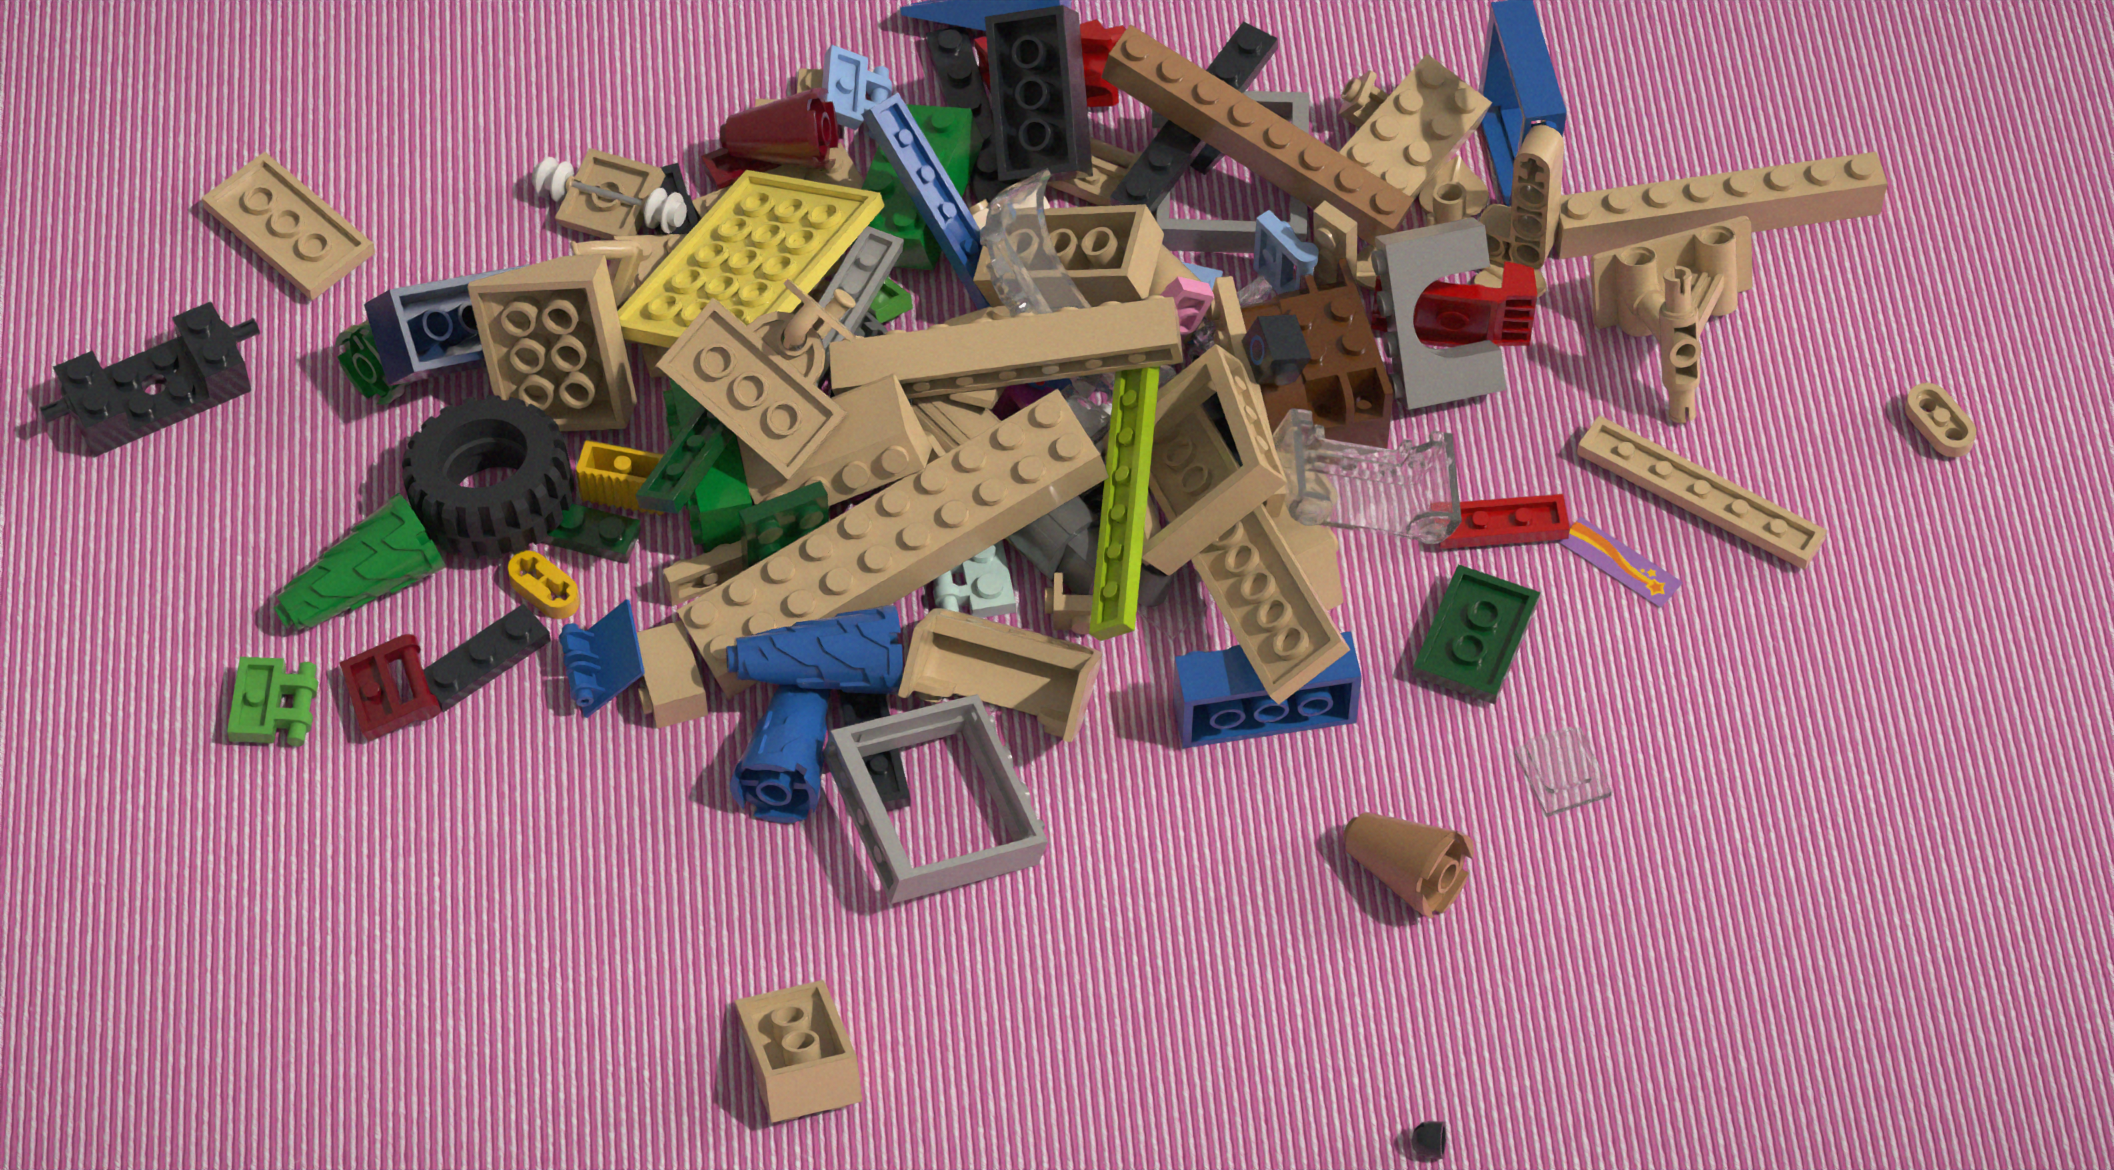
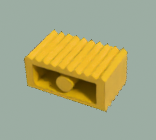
[576,440,664,516]

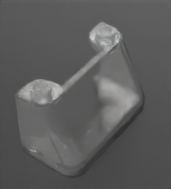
[1272,408,1462,544]

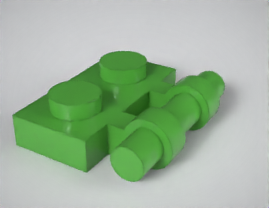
[227,657,319,747]

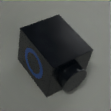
[1241,314,1312,385]

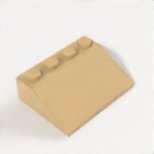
[468,254,637,431]

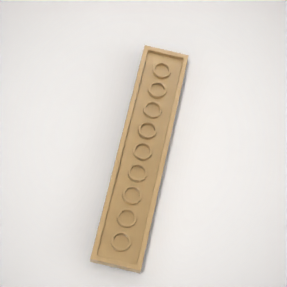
[1149,404,1350,705]

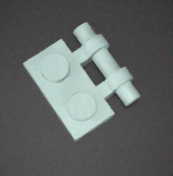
[933,540,1016,618]

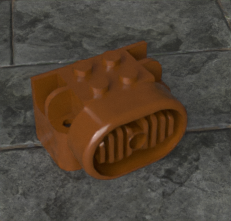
[1240,258,1393,465]

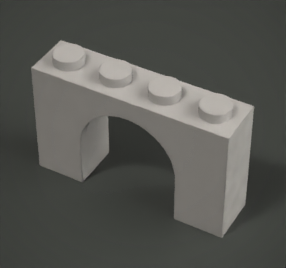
[1371,217,1506,410]

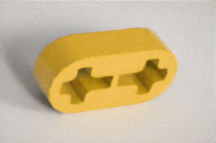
[508,551,580,619]

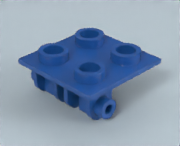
[559,599,645,718]

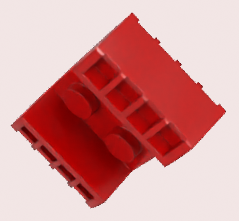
[1371,261,1538,348]

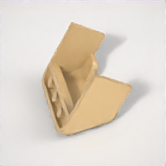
[898,608,1103,743]

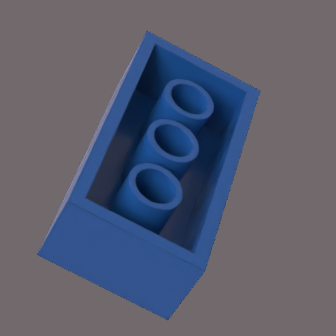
[1173,631,1362,749]

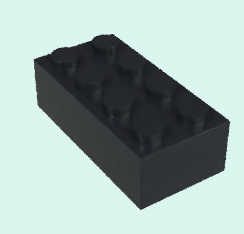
[985,5,1093,186]

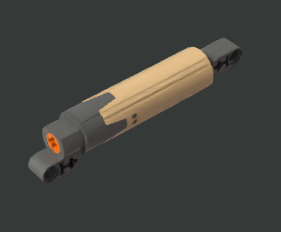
[854,311,1176,607]

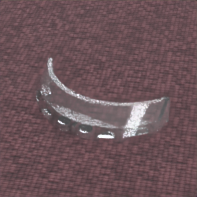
[980,168,1177,404]

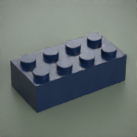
[364,264,530,386]

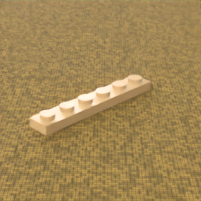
[1206,276,1286,517]
[1577,415,1827,570]

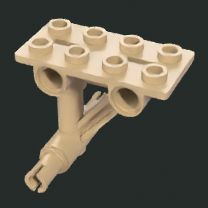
[1590,216,1753,423]

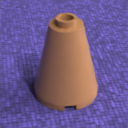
[1343,812,1474,918]

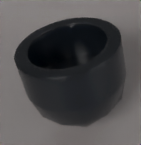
[1411,1121,1446,1159]

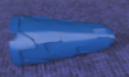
[726,605,903,695]
[730,685,831,823]

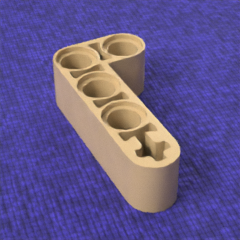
[1479,125,1564,270]

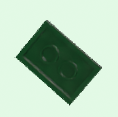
[739,480,829,571]
[1412,564,1541,705]

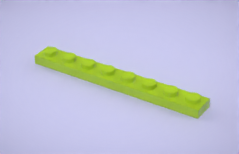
[1089,366,1160,641]

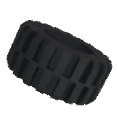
[402,395,574,560]

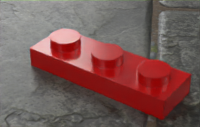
[1434,494,1570,549]

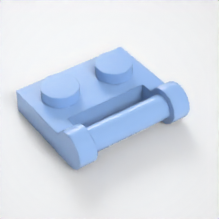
[1253,210,1319,294]

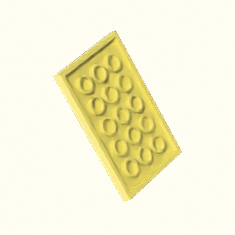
[617,170,884,348]

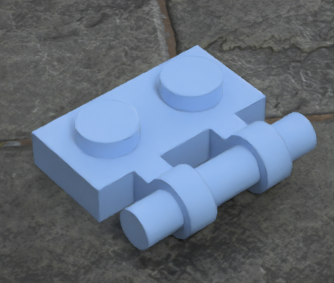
[822,45,892,140]

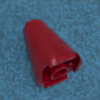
[720,88,838,171]

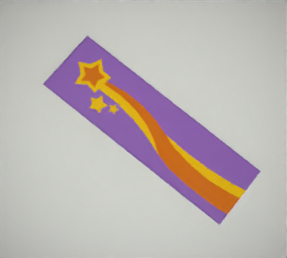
[1558,516,1683,608]

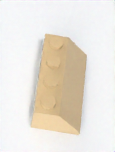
[738,373,932,506]

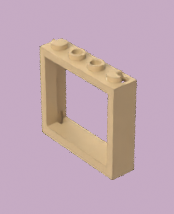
[1101,344,1287,576]

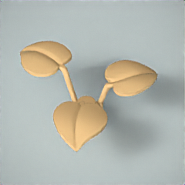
[1357,155,1547,297]

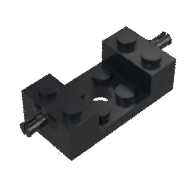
[39,301,260,458]

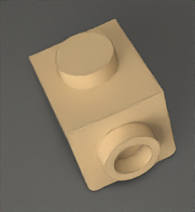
[1338,70,1389,128]
[1045,573,1093,634]

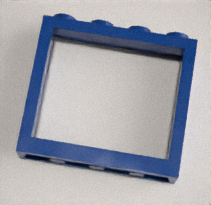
[1478,0,1567,207]

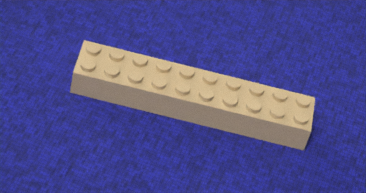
[676,389,1109,699]

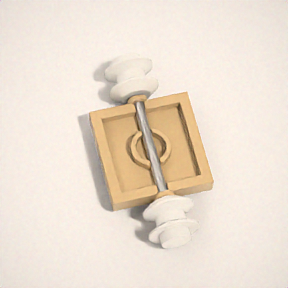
[532,148,687,240]

